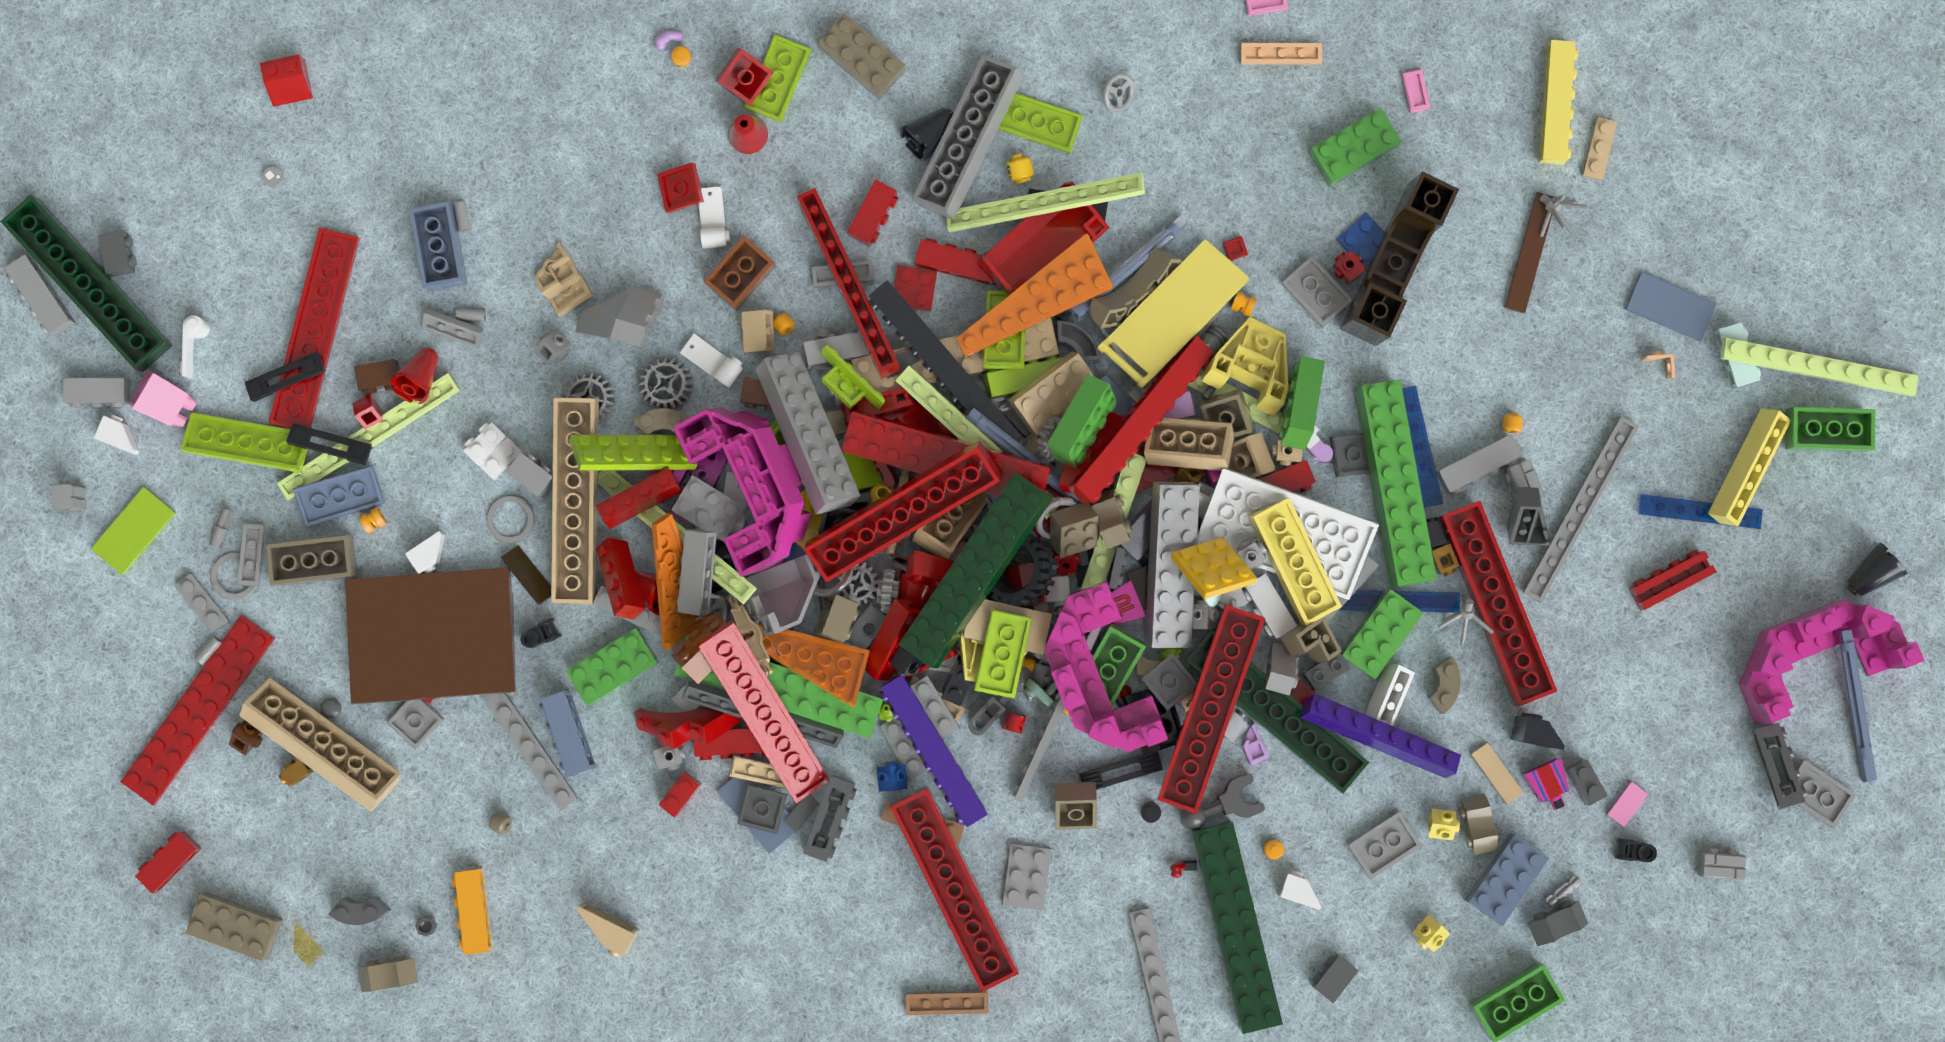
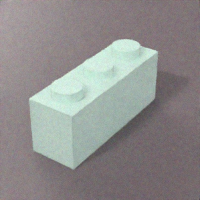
[1714,322,1761,389]

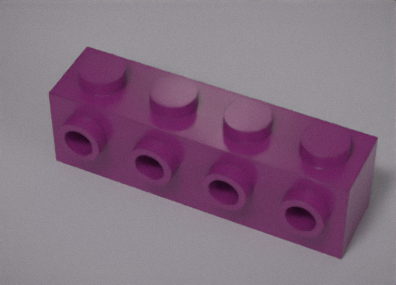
[670,450,728,528]

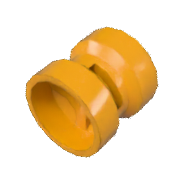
[1231,291,1257,317]
[359,507,387,534]

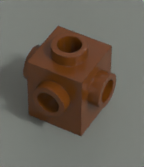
[228,720,263,756]

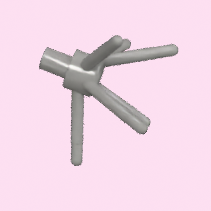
[1540,194,1588,237]
[695,593,732,622]
[1438,594,1494,646]

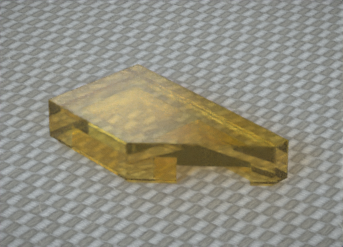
[294,925,324,967]

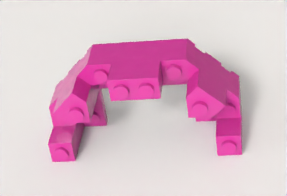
[673,407,811,577]
[1044,580,1168,752]
[1738,600,1925,723]

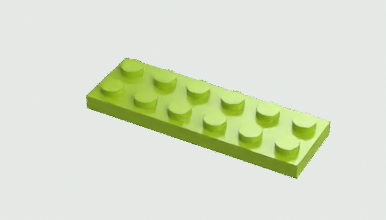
[180,412,310,473]
[569,435,697,470]

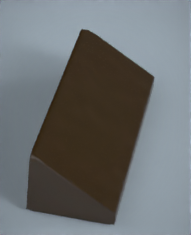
[501,545,551,605]

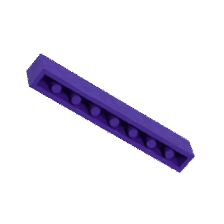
[880,675,988,827]
[1300,694,1461,778]

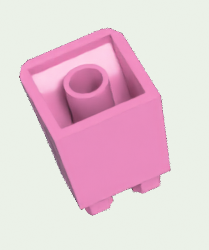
[129,369,197,427]

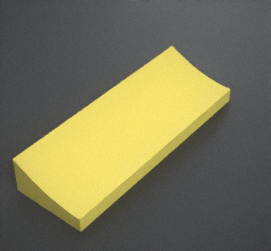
[1248,497,1342,626]

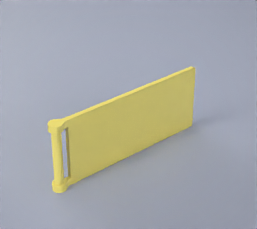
[1097,240,1249,390]

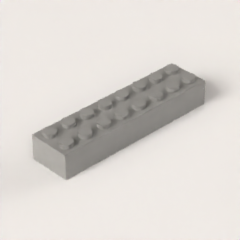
[912,54,1024,220]
[756,352,860,514]
[1145,482,1200,648]

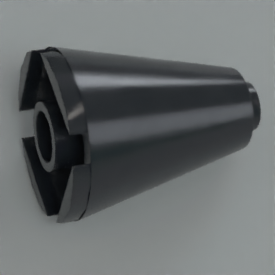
[899,108,954,161]
[1847,542,1908,596]

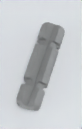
[1545,875,1581,907]

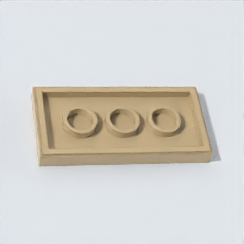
[963,600,1052,655]

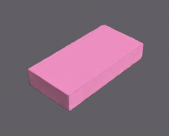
[1245,0,1288,16]
[1401,69,1430,113]
[1606,781,1648,827]

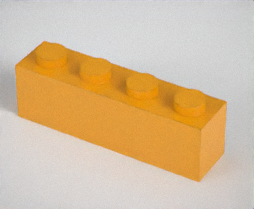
[452,868,492,955]

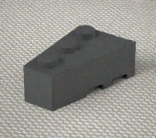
[1507,487,1550,546]

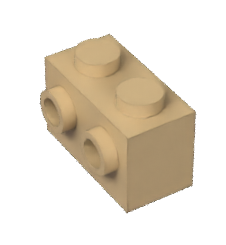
[740,310,775,353]

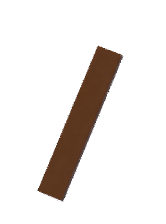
[1505,192,1557,314]

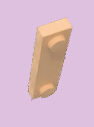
[1241,43,1322,65]

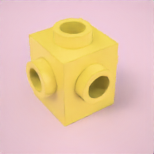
[1428,808,1460,840]
[1413,915,1450,952]

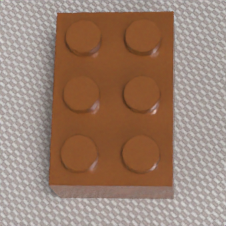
[704,236,776,311]
[671,612,727,684]

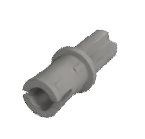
[208,508,234,549]

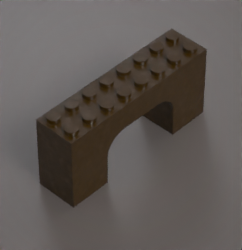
[1340,171,1459,346]

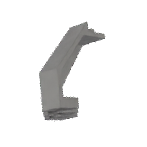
[575,286,665,349]
[737,554,821,636]

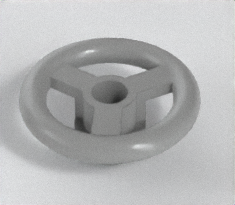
[1103,72,1134,112]

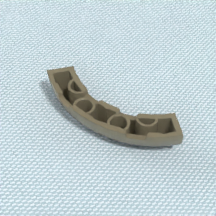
[1090,247,1183,328]

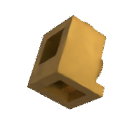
[1174,467,1206,484]
[1432,544,1460,577]
[278,757,314,787]

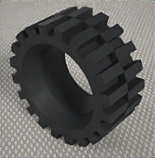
[989,535,1057,607]

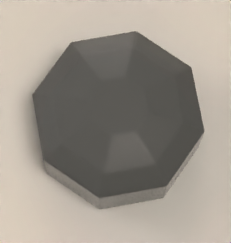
[320,698,341,717]
[415,915,437,937]

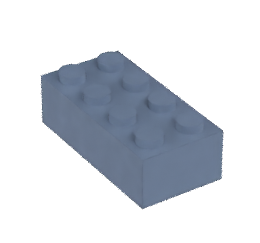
[409,201,468,292]
[539,691,596,777]
[1465,833,1549,926]

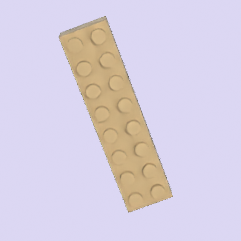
[239,678,401,812]

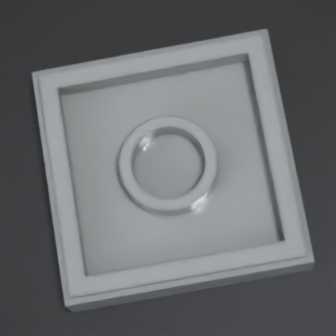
[386,699,445,750]

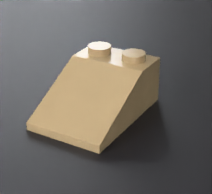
[577,903,639,957]

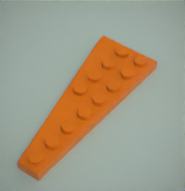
[956,233,1114,357]

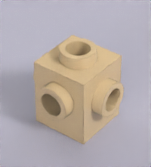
[1271,437,1302,466]

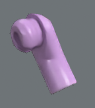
[654,30,683,50]

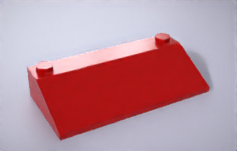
[977,181,1110,295]

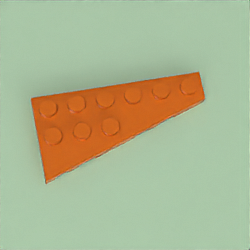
[652,513,711,650]
[745,620,870,708]

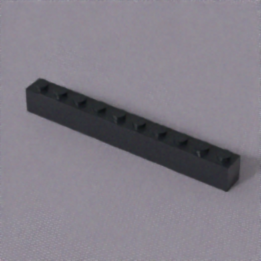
[868,280,1021,451]

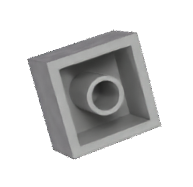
[506,452,553,499]

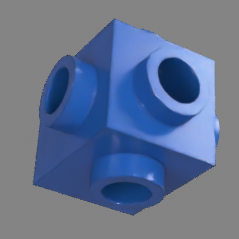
[876,761,908,792]

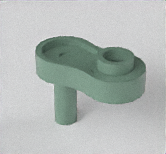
[1023,679,1057,708]

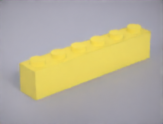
[1539,40,1578,165]
[1708,408,1791,526]

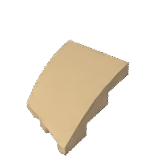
[534,242,593,317]

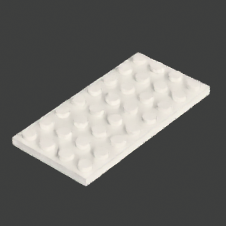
[1197,468,1379,600]

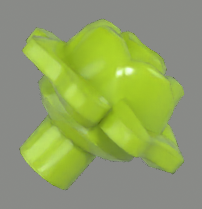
[1159,648,1182,661]
[879,701,895,722]

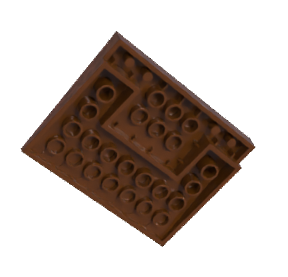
[345,567,516,705]

